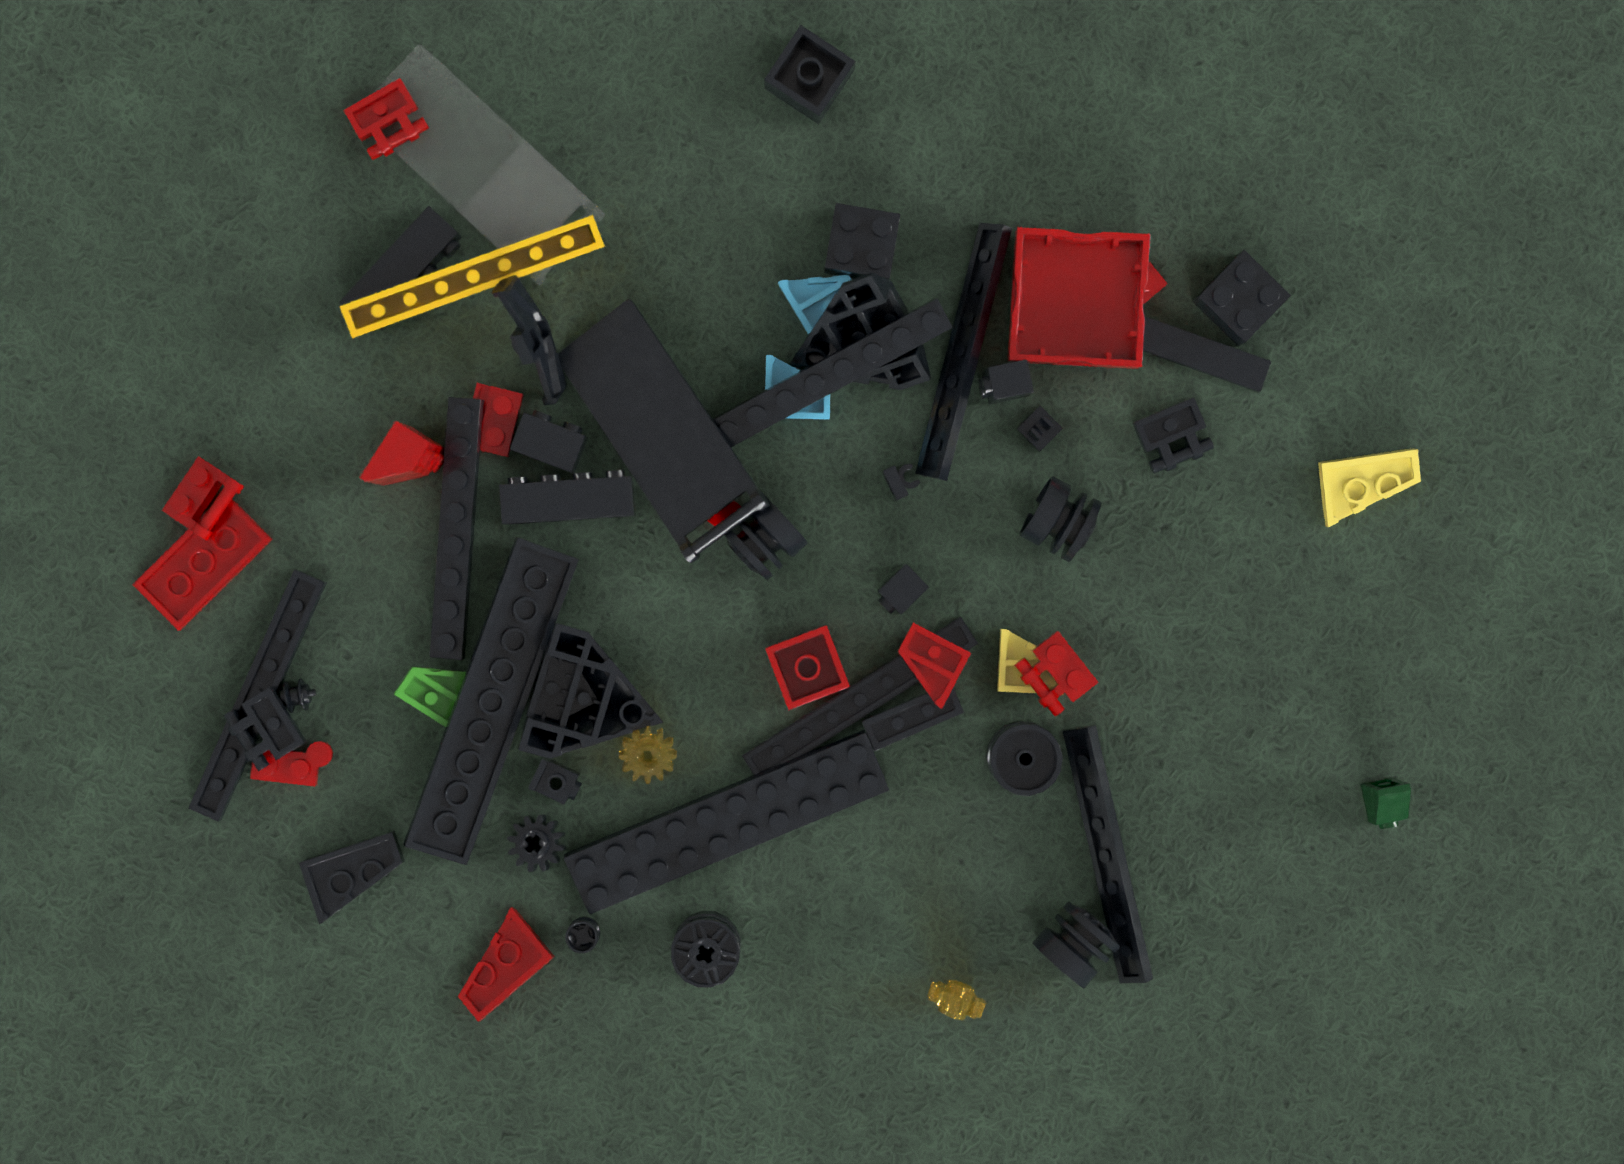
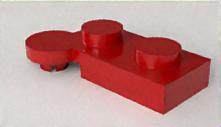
[250,741,333,787]

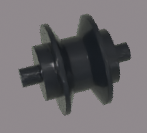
[279,678,316,713]

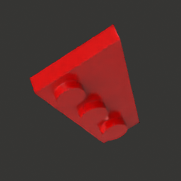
[458,907,555,1022]

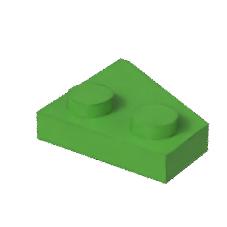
[394,666,466,727]

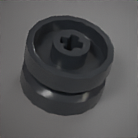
[986,721,1063,796]

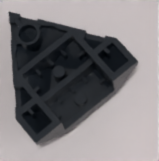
[789,272,931,390]
[518,623,664,759]

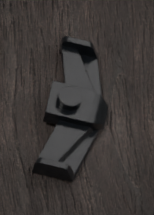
[491,275,567,405]

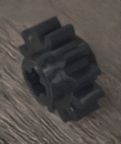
[507,814,567,872]

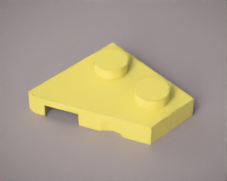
[997,629,1063,695]

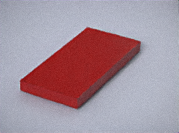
[132,499,273,631]

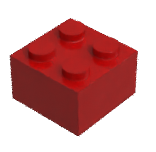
[765,624,850,710]

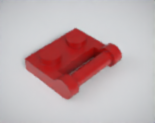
[162,456,244,541]

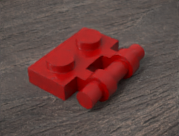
[343,78,429,160]
[1015,631,1099,716]

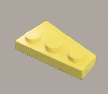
[1318,448,1421,527]

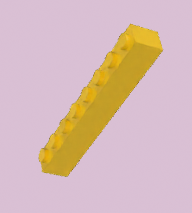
[340,215,605,338]

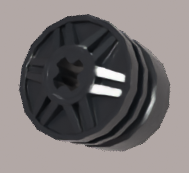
[1019,476,1102,562]
[725,496,808,581]
[1032,901,1120,989]
[671,911,741,988]

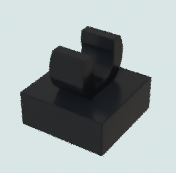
[1017,406,1063,452]
[882,464,921,501]

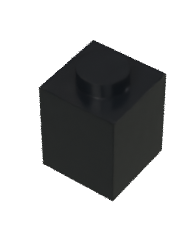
[878,564,929,614]

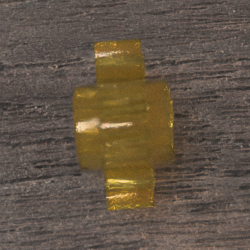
[619,726,677,784]
[927,979,986,1020]

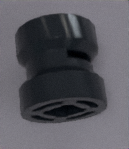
[565,916,601,954]

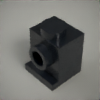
[528,757,582,804]

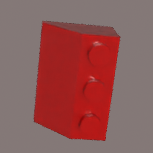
[360,421,445,486]

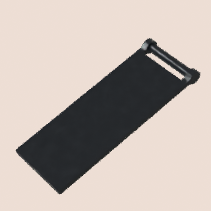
[558,299,770,563]

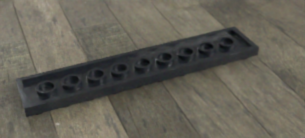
[403,537,579,865]
[564,730,889,915]

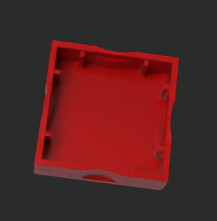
[1007,227,1150,369]

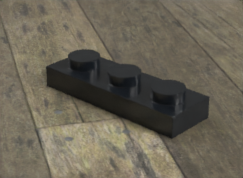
[861,687,964,751]

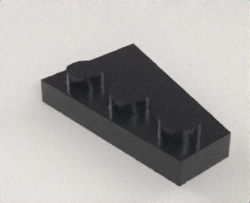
[299,831,404,925]

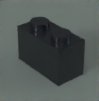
[978,359,1034,405]
[510,410,588,474]

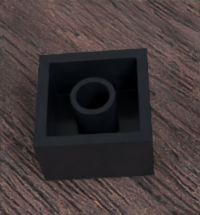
[764,25,856,125]
[824,203,901,280]
[1192,250,1291,346]

